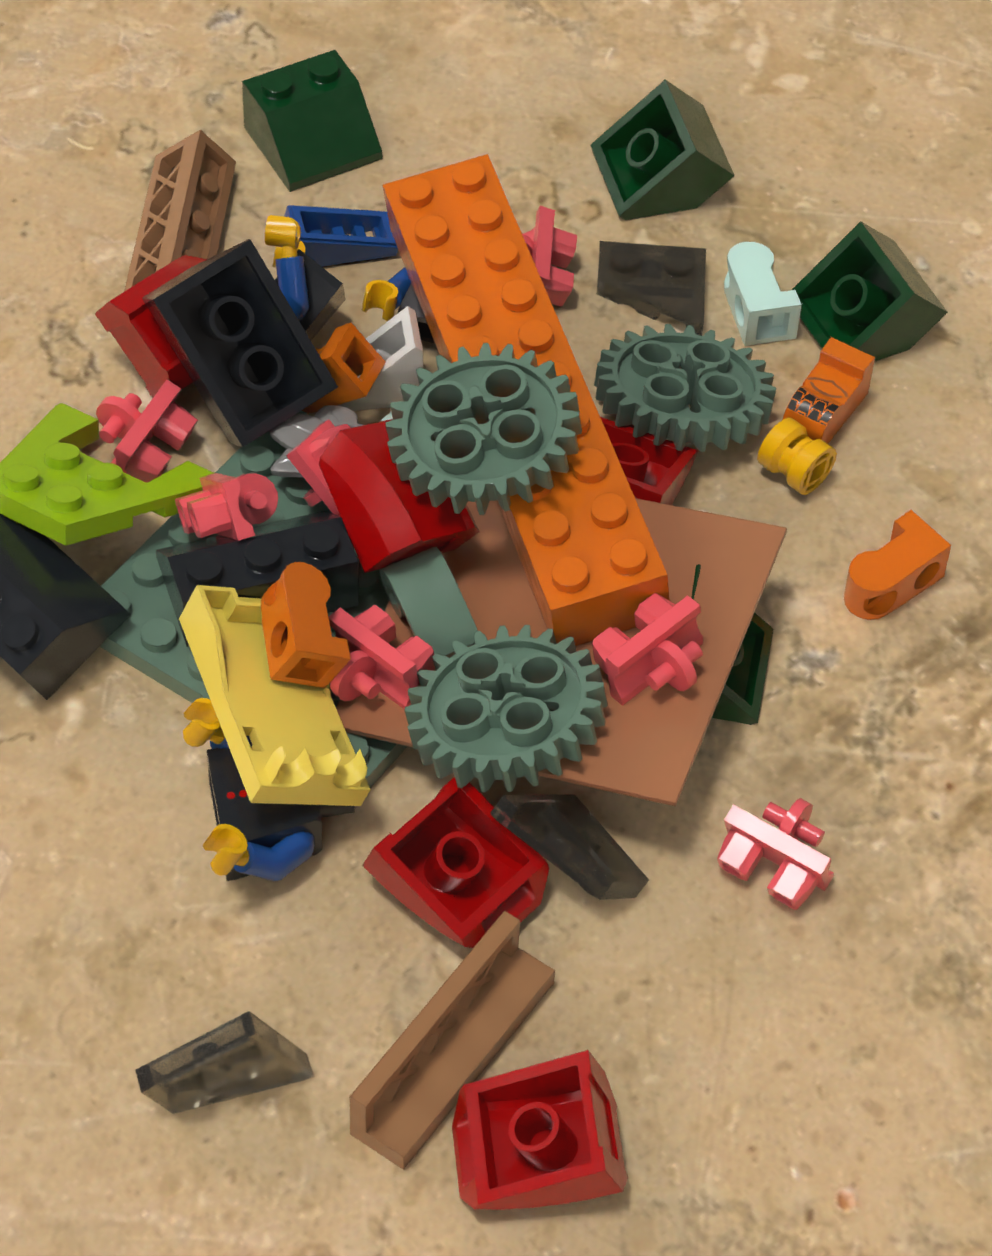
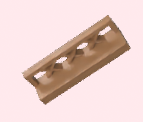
[124,130,236,291]
[350,911,555,1170]

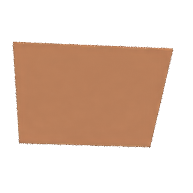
[336,498,787,807]

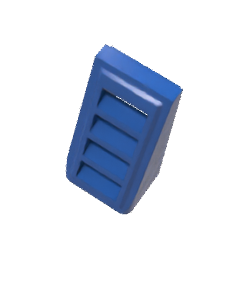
[284,205,398,267]

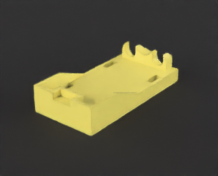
[179,585,371,806]

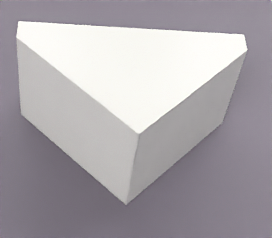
[337,306,423,411]

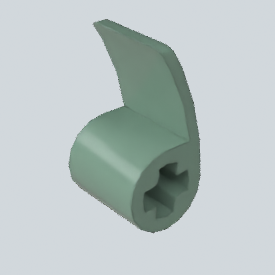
[380,546,478,658]

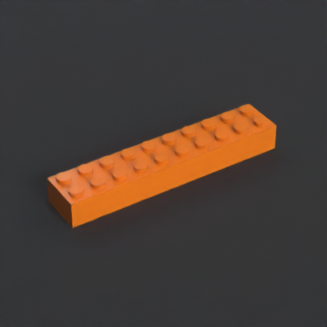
[382,154,670,646]

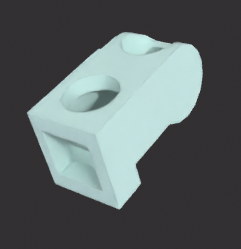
[724,242,802,346]

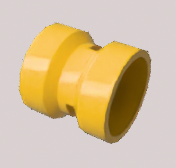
[757,417,837,495]

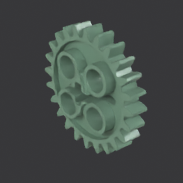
[594,324,776,452]
[386,343,582,515]
[405,625,608,792]

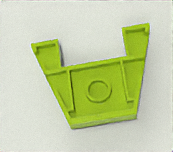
[0,403,214,546]

